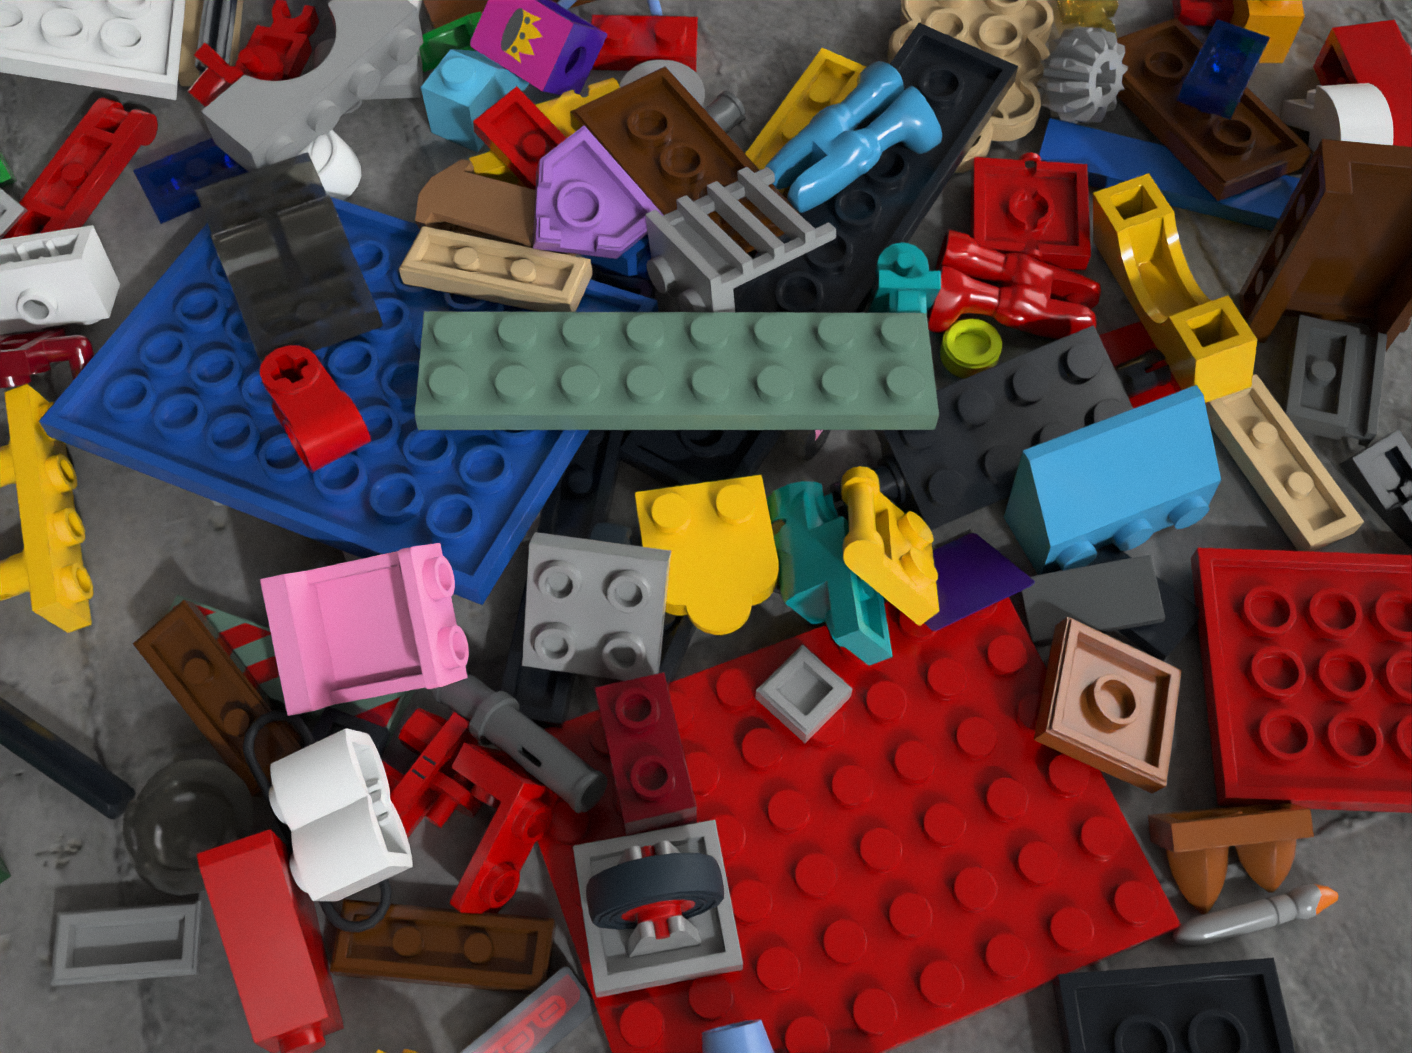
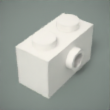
[0,225,120,335]

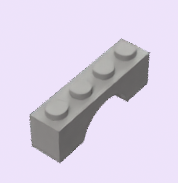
[201,0,424,184]

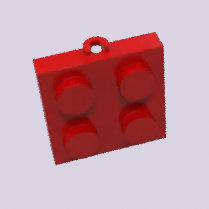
[970,152,1091,270]

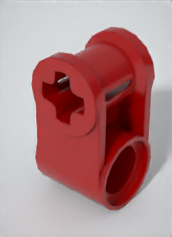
[259,345,371,473]

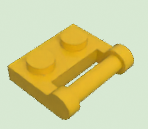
[841,466,939,626]

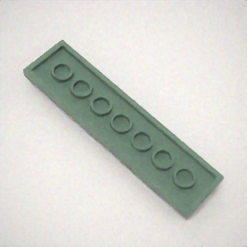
[415,311,939,430]

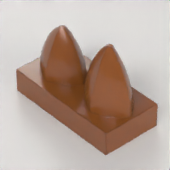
[1148,803,1314,914]

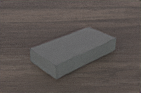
[1021,554,1165,645]

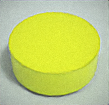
[940,318,1002,379]

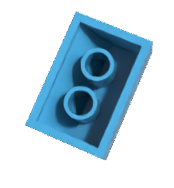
[1004,385,1221,575]

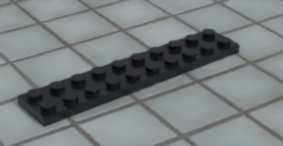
[619,23,1018,487]

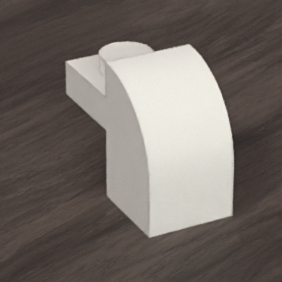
[1281,83,1393,169]

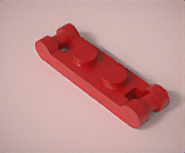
[2,97,158,239]

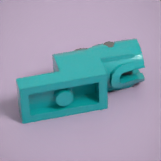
[767,481,893,666]

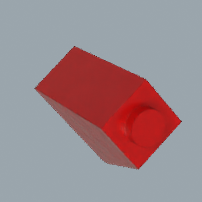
[196,829,344,1053]

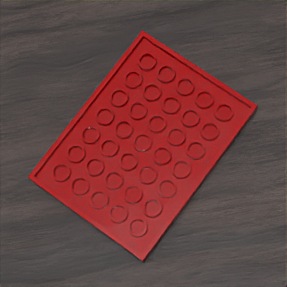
[538,597,1181,1053]

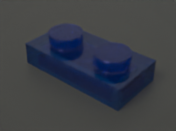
[1177,19,1270,120]
[133,137,249,224]

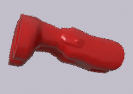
[927,229,1101,340]

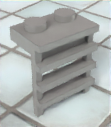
[645,167,836,312]

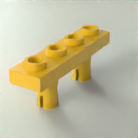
[0,384,94,633]

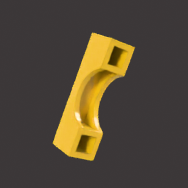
[1093,173,1257,403]

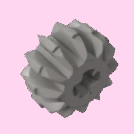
[1037,26,1128,124]

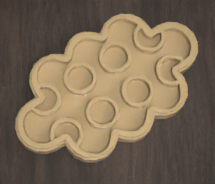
[888,0,1054,173]

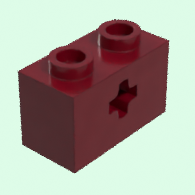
[595,672,697,836]

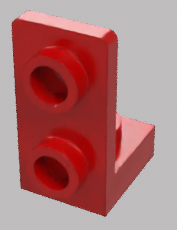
[450,743,559,914]

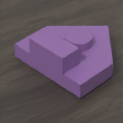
[533,126,664,259]

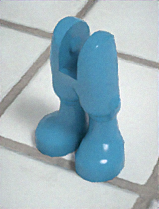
[765,61,942,213]

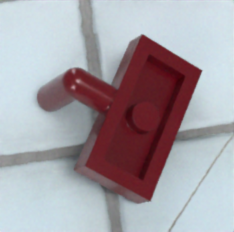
[0,328,94,388]

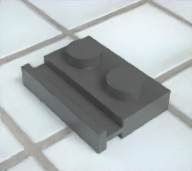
[1281,315,1387,447]

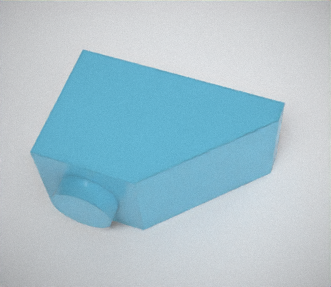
[421,49,529,153]

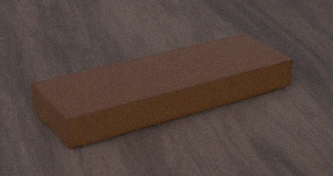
[133,600,305,797]
[330,899,556,994]

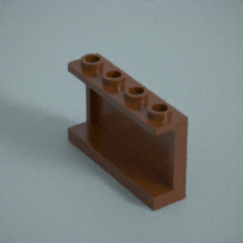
[1239,139,1412,351]

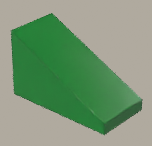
[419,11,482,72]

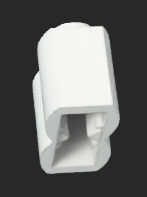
[269,728,413,901]

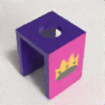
[470,0,608,95]

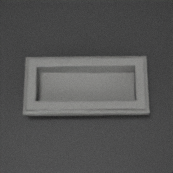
[50,901,203,986]

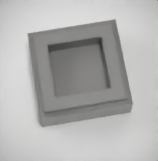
[755,645,853,743]

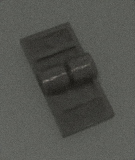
[195,152,383,363]

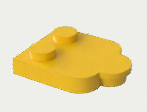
[635,475,779,635]

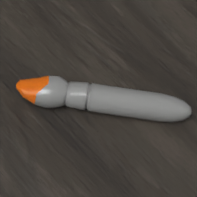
[1173,884,1338,946]

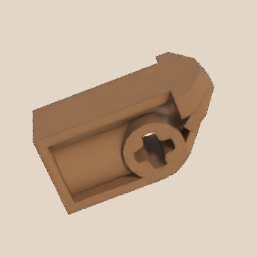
[415,159,576,256]

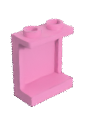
[260,543,469,716]

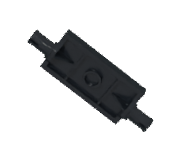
[830,325,1171,531]

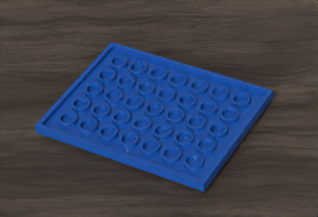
[39,173,659,605]

